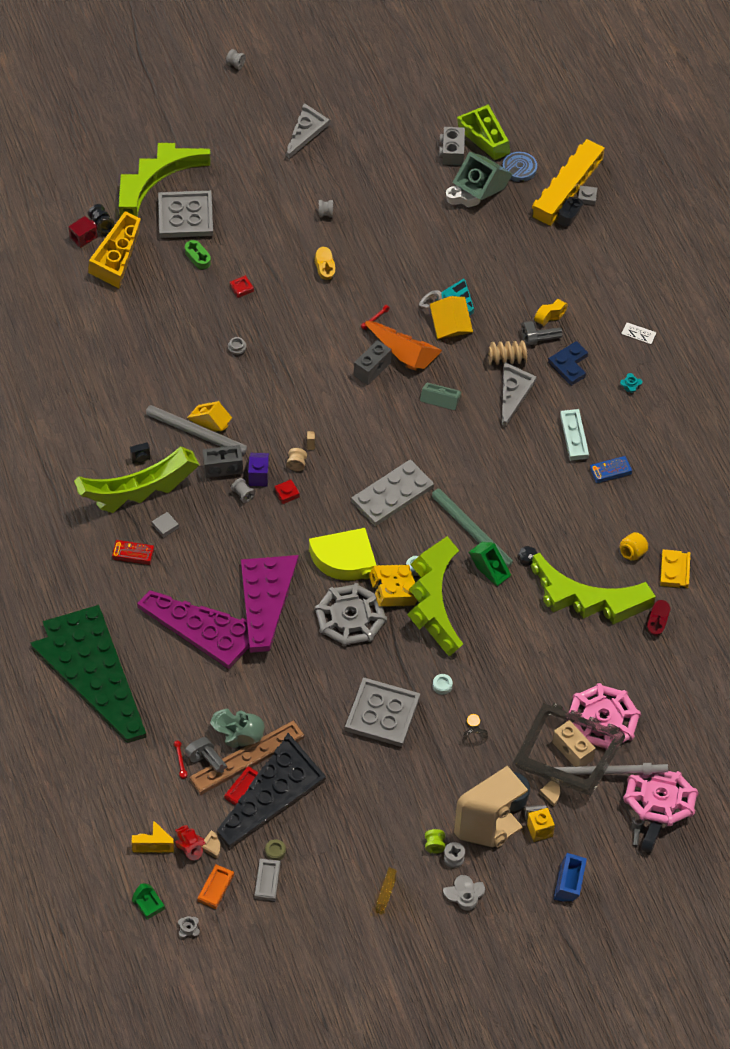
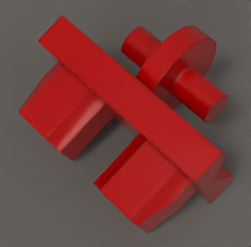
[174,825,206,860]

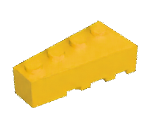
[88,211,141,288]

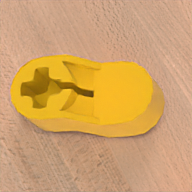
[315,247,335,280]
[534,299,568,326]

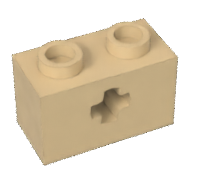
[552,720,596,767]

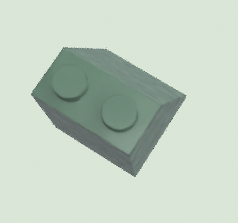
[452,152,513,200]

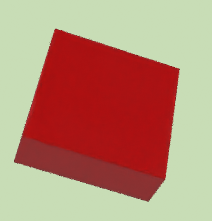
[230,275,254,298]

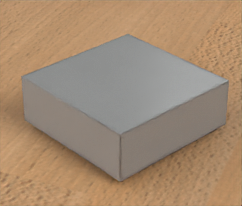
[152,512,179,538]

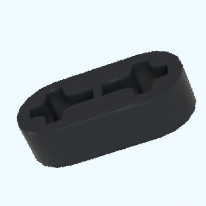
[641,821,663,854]

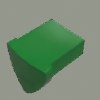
[132,884,165,920]

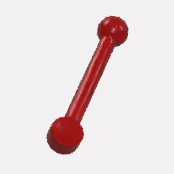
[361,305,390,330]
[174,740,188,779]

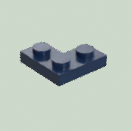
[548,341,588,386]

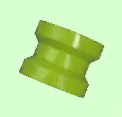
[425,829,446,854]

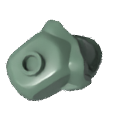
[210,709,265,748]

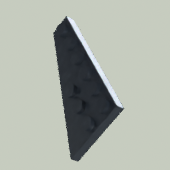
[217,733,326,848]

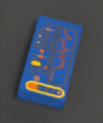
[590,456,632,483]

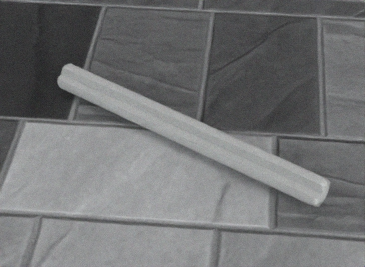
[146,405,247,456]

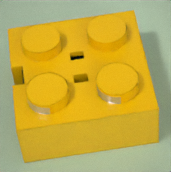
[369,565,417,607]

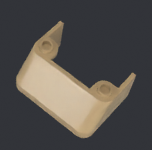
[454,766,528,847]

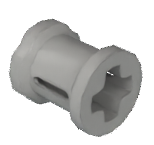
[231,478,256,503]

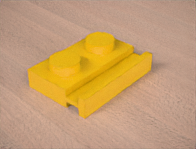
[660,550,690,588]

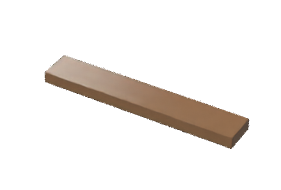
[190,720,304,795]

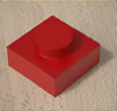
[274,479,300,504]

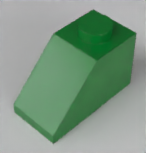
[468,542,511,586]

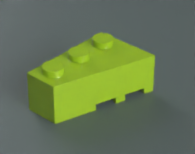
[457,104,511,160]

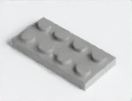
[351,459,434,526]

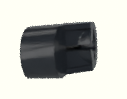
[555,197,583,226]

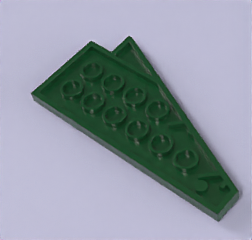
[30,605,147,743]

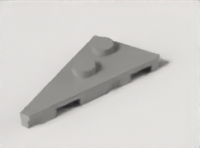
[286,104,330,158]
[502,363,537,426]

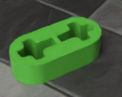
[185,240,211,270]

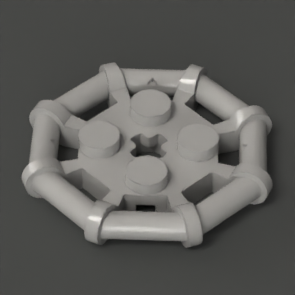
[314,583,387,646]

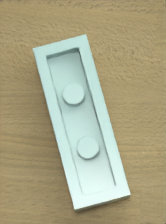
[560,409,589,461]

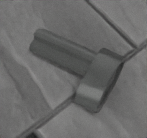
[521,321,563,346]
[185,737,227,773]

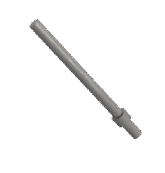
[545,763,668,776]

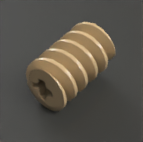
[488,340,527,365]

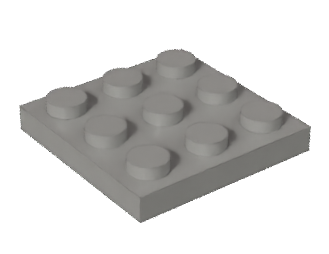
[158,190,213,238]
[345,677,420,747]

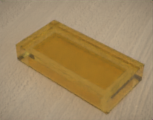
[376,867,397,914]

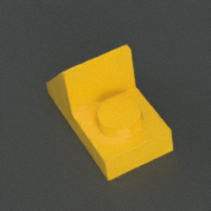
[132,821,174,852]

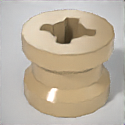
[286,448,307,471]

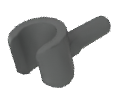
[631,816,645,847]

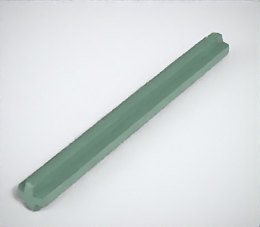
[432,488,513,568]

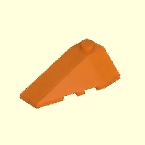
[365,321,442,370]

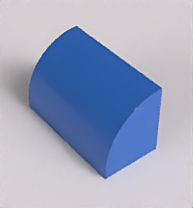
[553,853,587,901]

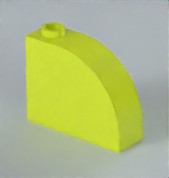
[309,528,377,581]

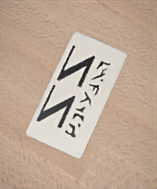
[622,323,656,344]

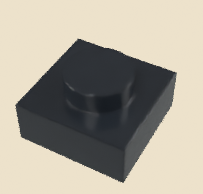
[130,442,151,464]

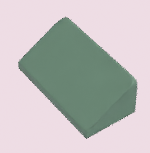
[420,382,462,410]

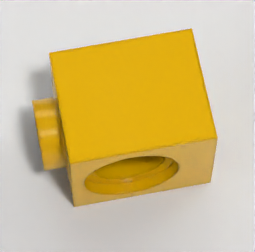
[527,808,555,842]

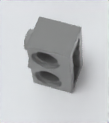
[439,127,465,165]

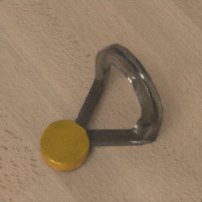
[462,714,488,740]

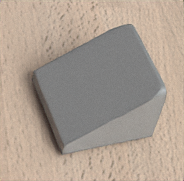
[523,805,547,820]

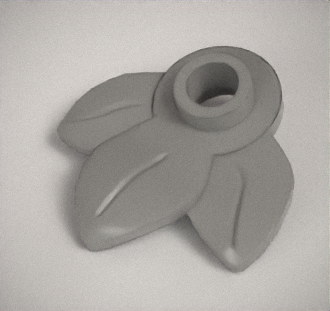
[443,875,485,910]

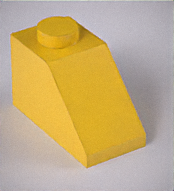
[187,401,232,432]

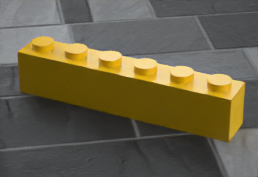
[532,139,605,226]

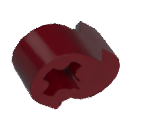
[647,600,670,636]

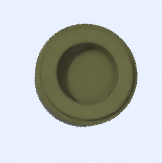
[265,839,286,861]

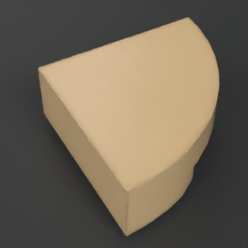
[307,431,315,450]
[539,778,560,807]
[202,830,221,859]

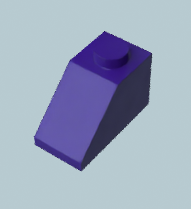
[248,453,269,486]

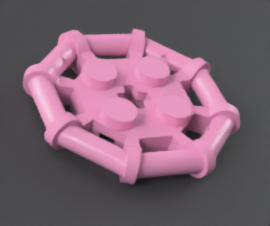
[566,683,641,750]
[623,771,699,826]

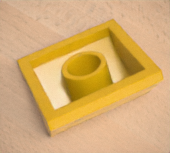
[430,296,473,339]

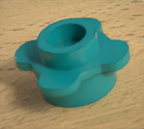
[620,373,642,392]

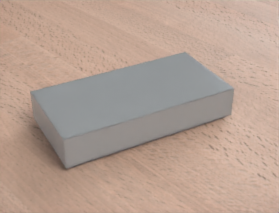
[255,859,281,901]

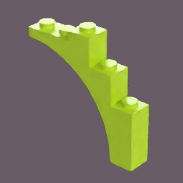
[119,143,211,217]
[74,446,199,513]
[407,536,464,656]
[531,553,656,625]

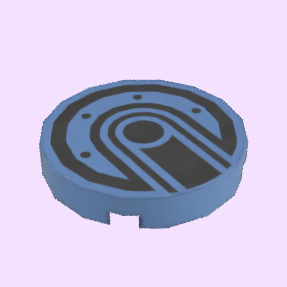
[503,152,537,182]

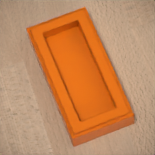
[197,864,234,909]

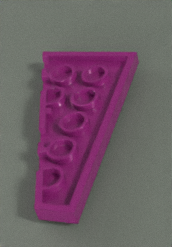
[241,555,299,653]
[137,590,249,669]

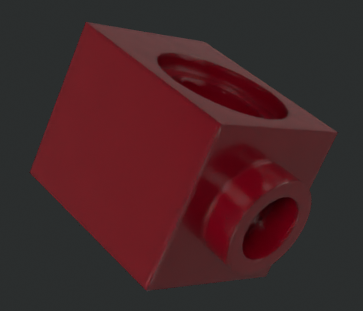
[68,216,97,248]

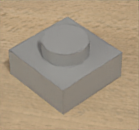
[578,185,597,205]

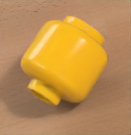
[620,532,648,561]

